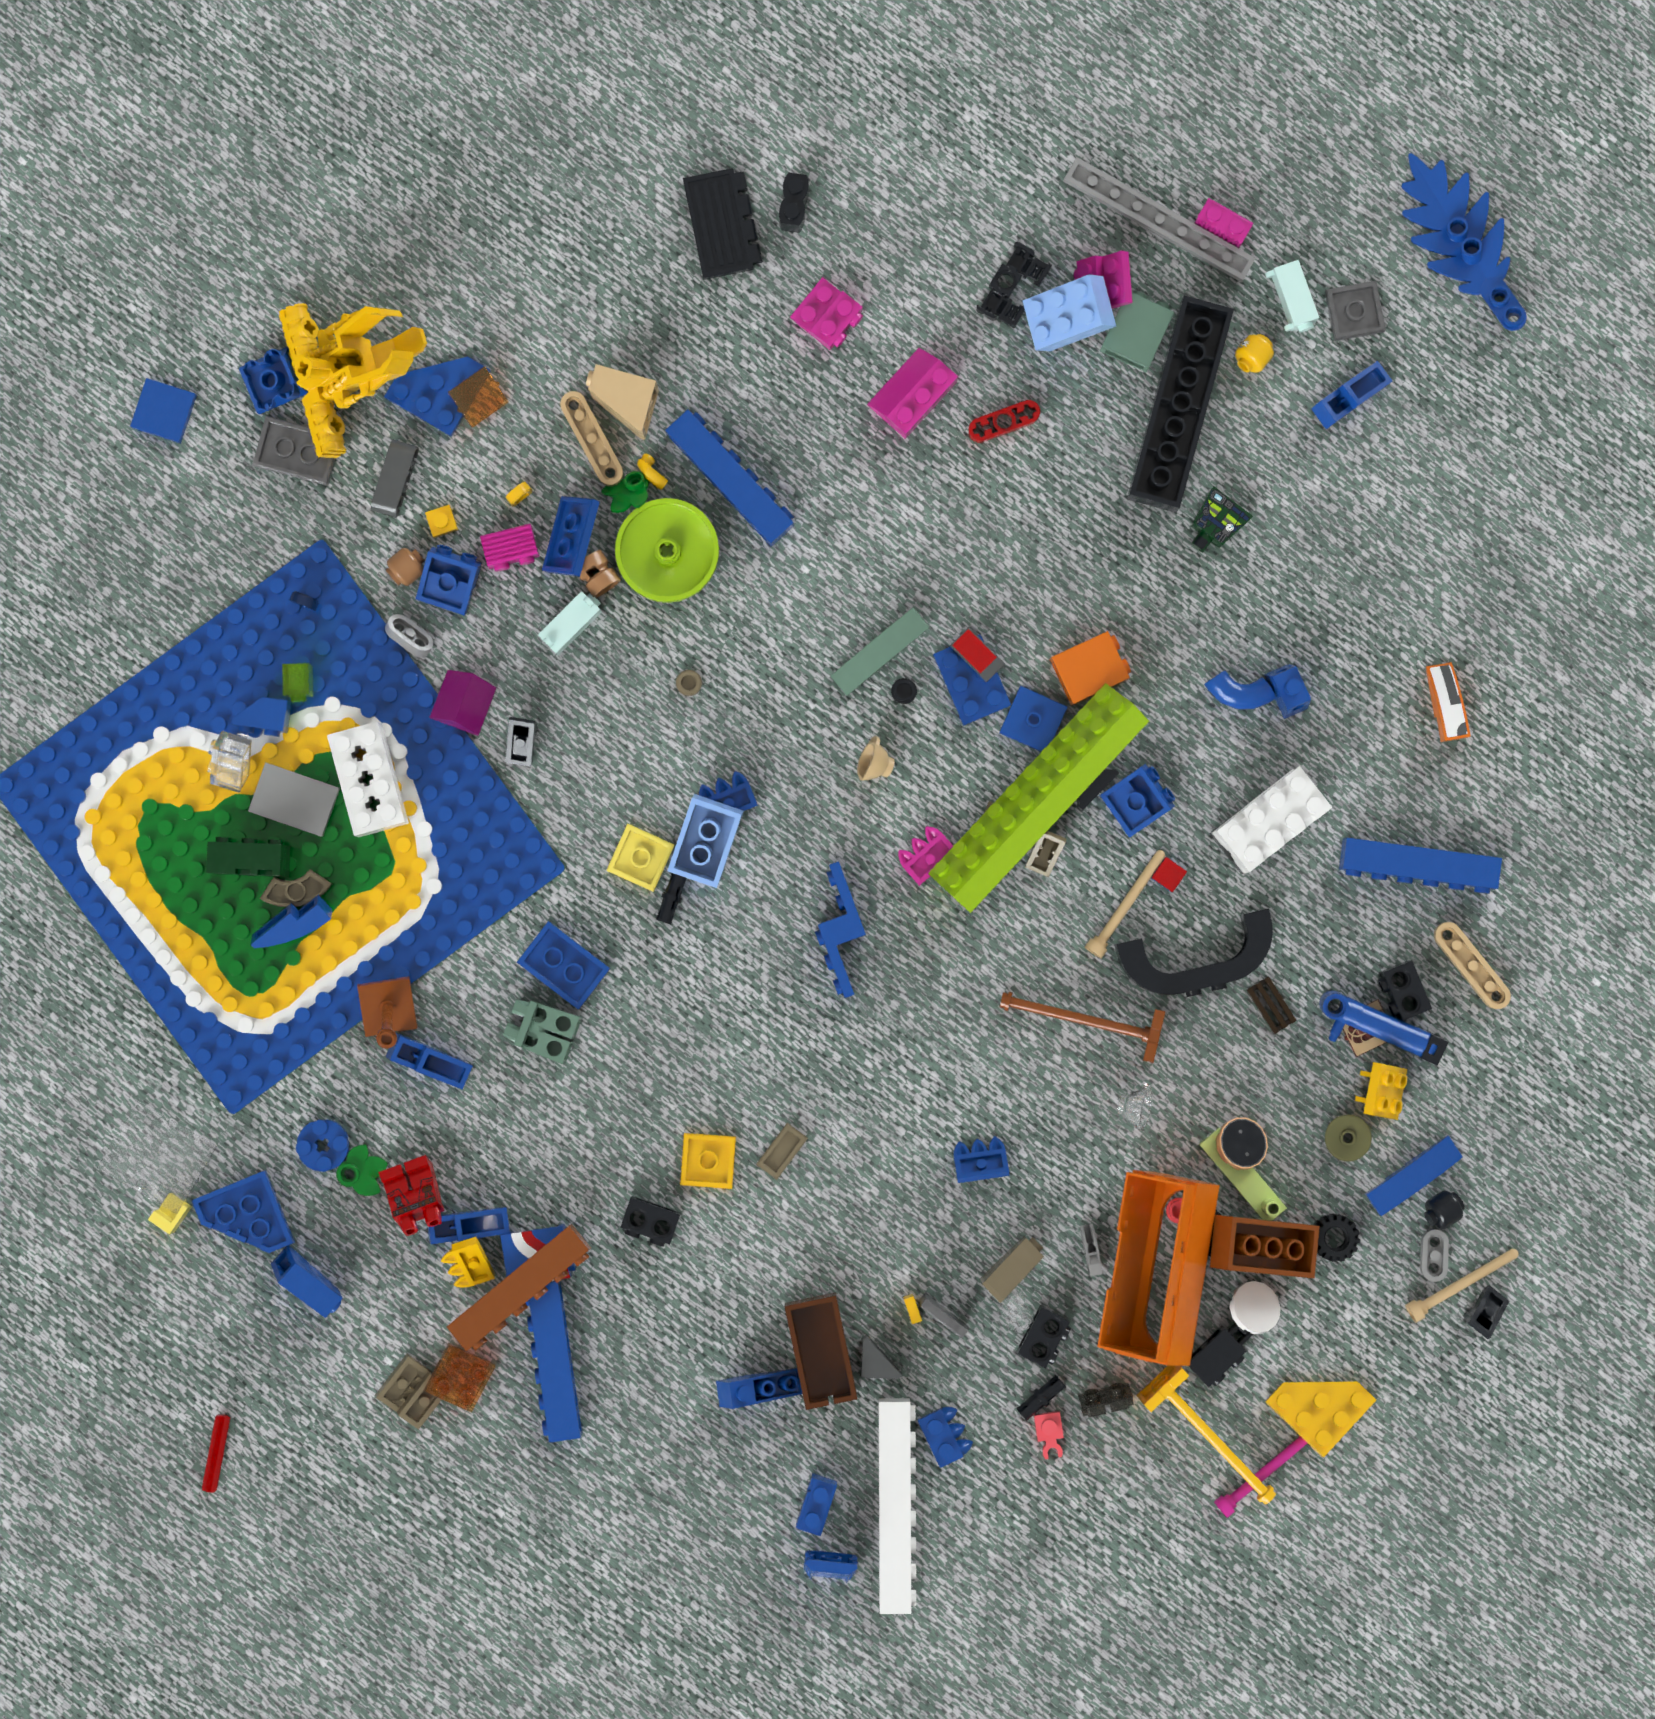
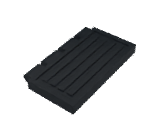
[683,168,763,280]

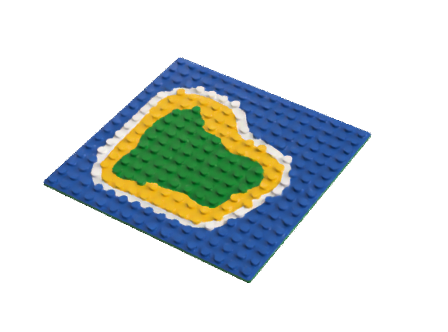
[0,540,565,1114]

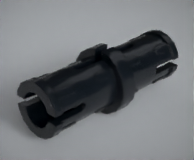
[656,873,687,925]
[1016,1374,1066,1421]

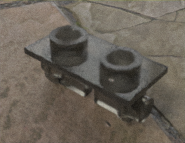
[1078,1383,1134,1418]

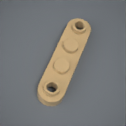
[560,391,623,486]
[1434,922,1511,1009]

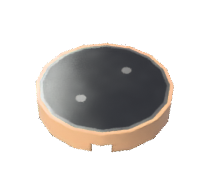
[1216,1118,1268,1170]

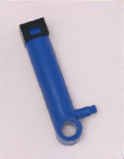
[1319,990,1449,1066]

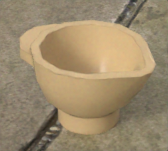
[857,736,895,781]

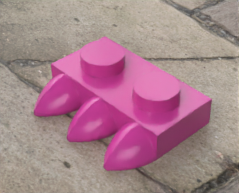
[898,826,953,886]

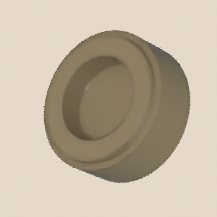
[676,670,702,696]

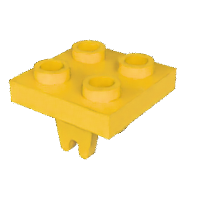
[1355,1062,1407,1120]

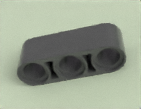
[371,439,419,518]

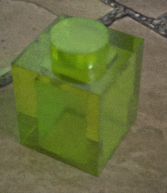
[282,663,314,702]

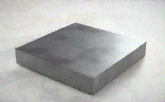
[1325,281,1386,341]
[919,1293,968,1338]

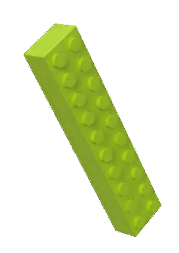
[928,683,1149,913]

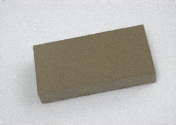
[756,1122,808,1180]

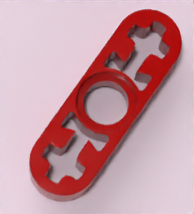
[968,400,1040,443]

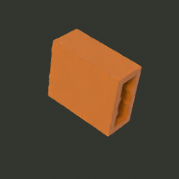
[1050,631,1131,706]

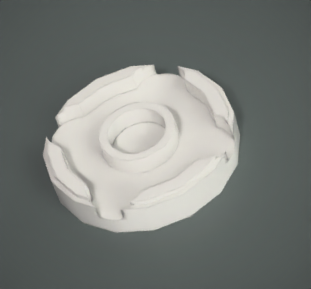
[1230,1281,1280,1334]

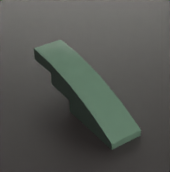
[831,607,930,696]

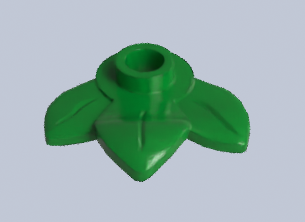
[601,471,649,513]
[336,1144,388,1196]

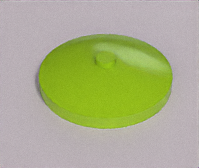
[615,498,719,603]

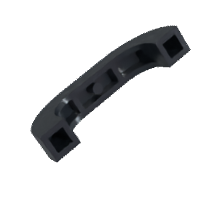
[1114,909,1273,997]

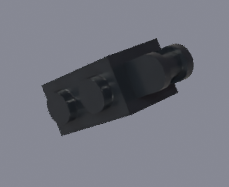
[1189,1323,1253,1388]

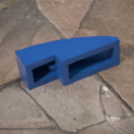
[1311,361,1393,429]
[251,895,332,948]
[386,1033,473,1090]
[428,1207,510,1244]

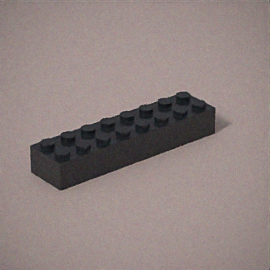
[1127,295,1234,513]

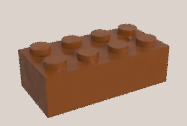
[1210,1215,1320,1279]

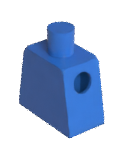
[1264,664,1311,719]

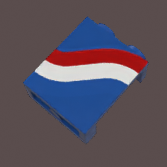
[500,1224,576,1281]

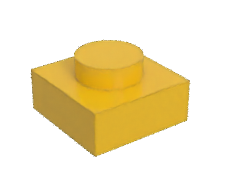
[425,505,458,538]

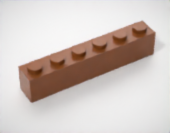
[447,1224,591,1351]

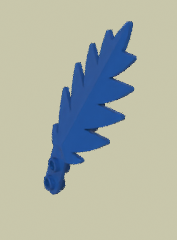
[1402,153,1527,331]

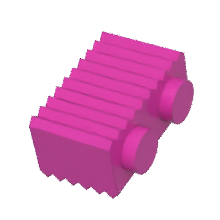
[1195,198,1253,248]
[480,524,540,572]

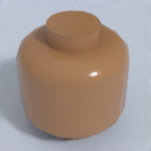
[386,548,425,586]

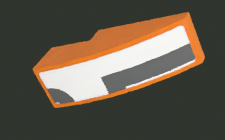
[1426,662,1471,742]

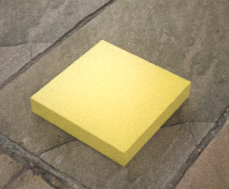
[606,824,675,892]

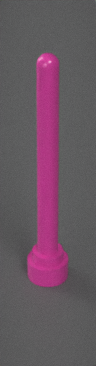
[1214,1436,1308,1518]

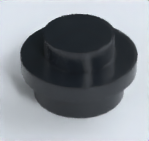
[891,678,917,704]

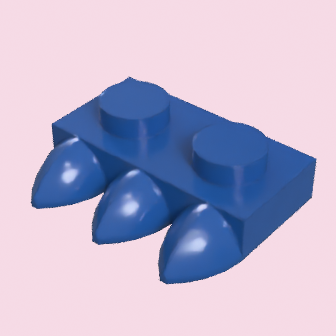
[699,771,758,811]
[954,1136,1009,1183]
[917,1407,973,1468]

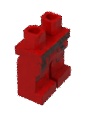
[378,1155,445,1236]

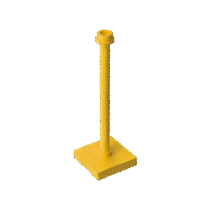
[1137,1366,1276,1504]

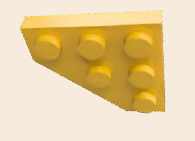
[1265,1381,1376,1457]

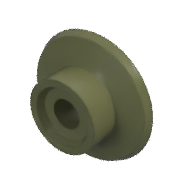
[1325,1114,1372,1162]

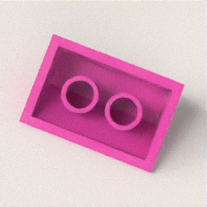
[867,348,958,439]

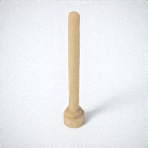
[1085,850,1165,959]
[1405,1249,1519,1323]

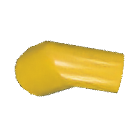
[637,453,668,490]

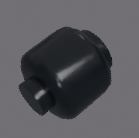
[1424,1190,1465,1229]

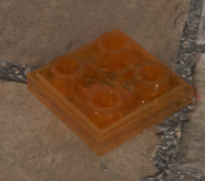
[424,1343,496,1413]

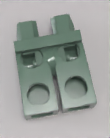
[503,1000,582,1064]

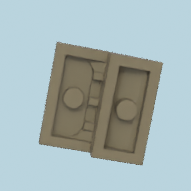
[375,1353,451,1430]

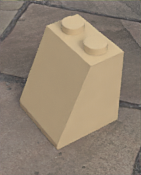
[586,364,659,440]

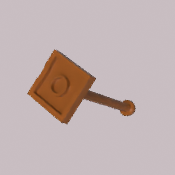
[357,976,417,1049]
[1000,992,1165,1063]

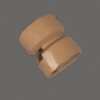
[579,550,621,598]

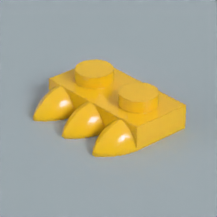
[441,1237,495,1288]

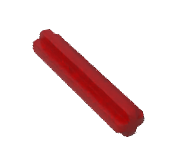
[202,1414,230,1493]

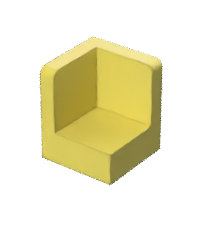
[148,1193,192,1234]

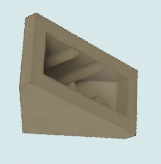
[1025,831,1067,877]

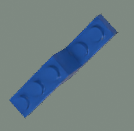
[815,861,866,998]

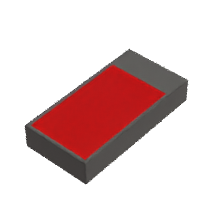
[950,627,1005,683]

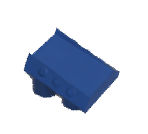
[239,347,308,414]
[804,1550,858,1583]

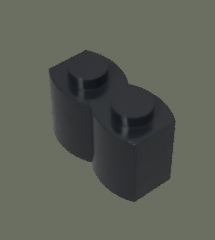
[779,172,809,233]

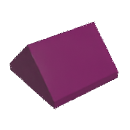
[430,670,496,736]

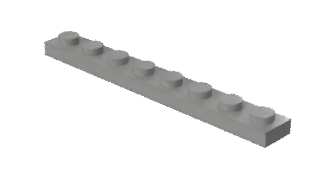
[1063,157,1256,283]

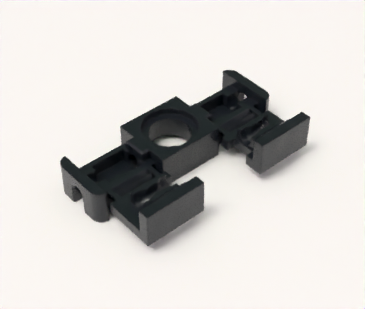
[976,242,1052,328]

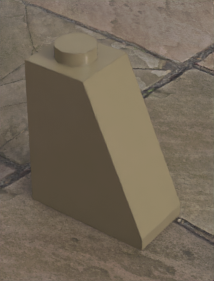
[980,1236,1044,1303]

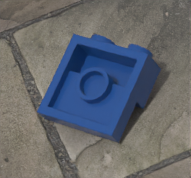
[416,545,482,615]
[1100,764,1175,838]

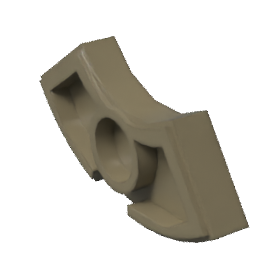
[259,869,333,907]

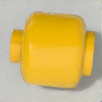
[1235,334,1274,373]

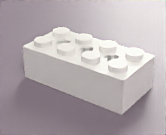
[327,721,409,837]

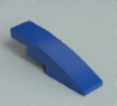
[1365,1135,1463,1216]

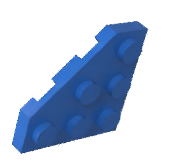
[384,357,491,437]
[191,1170,295,1253]

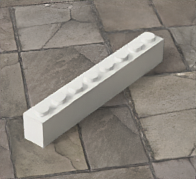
[878,1398,916,1614]

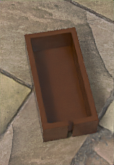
[784,1292,857,1410]

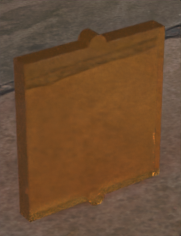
[448,366,508,428]

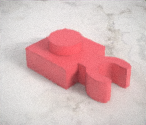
[1034,1411,1064,1460]

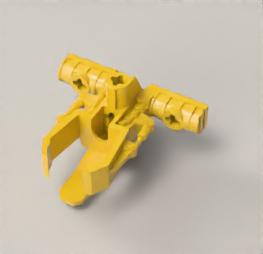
[279,303,427,458]

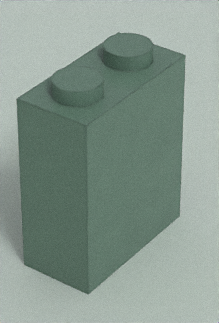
[1100,290,1175,372]

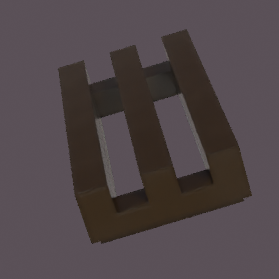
[1246,976,1297,1034]

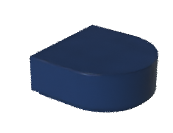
[289,591,319,611]

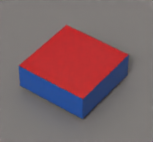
[1151,857,1187,893]

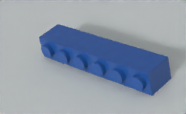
[665,409,794,547]
[1339,838,1502,894]
[526,1280,582,1443]

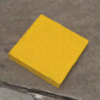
[680,1133,736,1189]

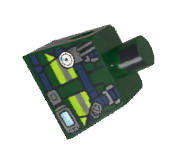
[1191,486,1253,553]

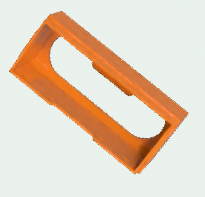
[1097,1170,1220,1366]

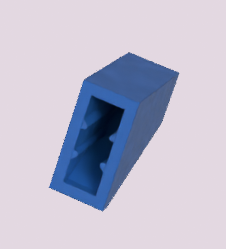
[271,1245,343,1318]

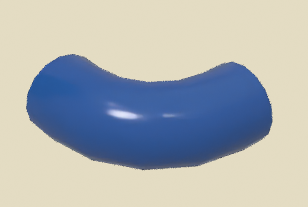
[1204,670,1276,709]

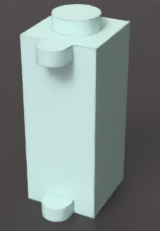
[1265,260,1319,333]
[538,591,602,655]

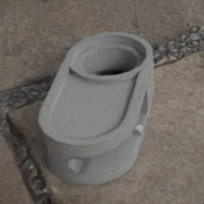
[1080,1223,1103,1277]

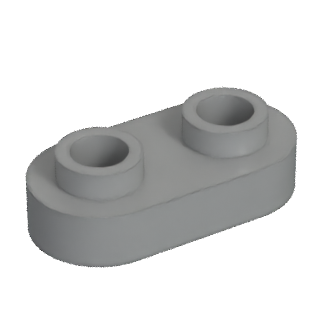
[385,614,433,657]
[1420,1229,1449,1282]

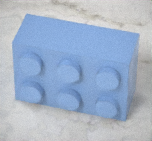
[1023,274,1116,351]
[667,794,744,888]

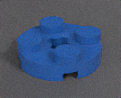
[296,1119,349,1172]

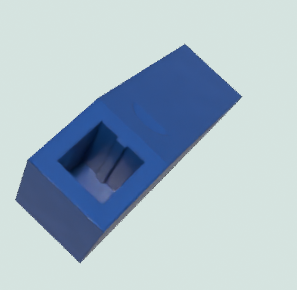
[716,1368,802,1409]

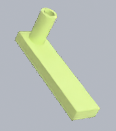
[1199,1128,1287,1220]

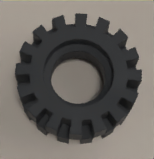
[1314,1213,1360,1262]

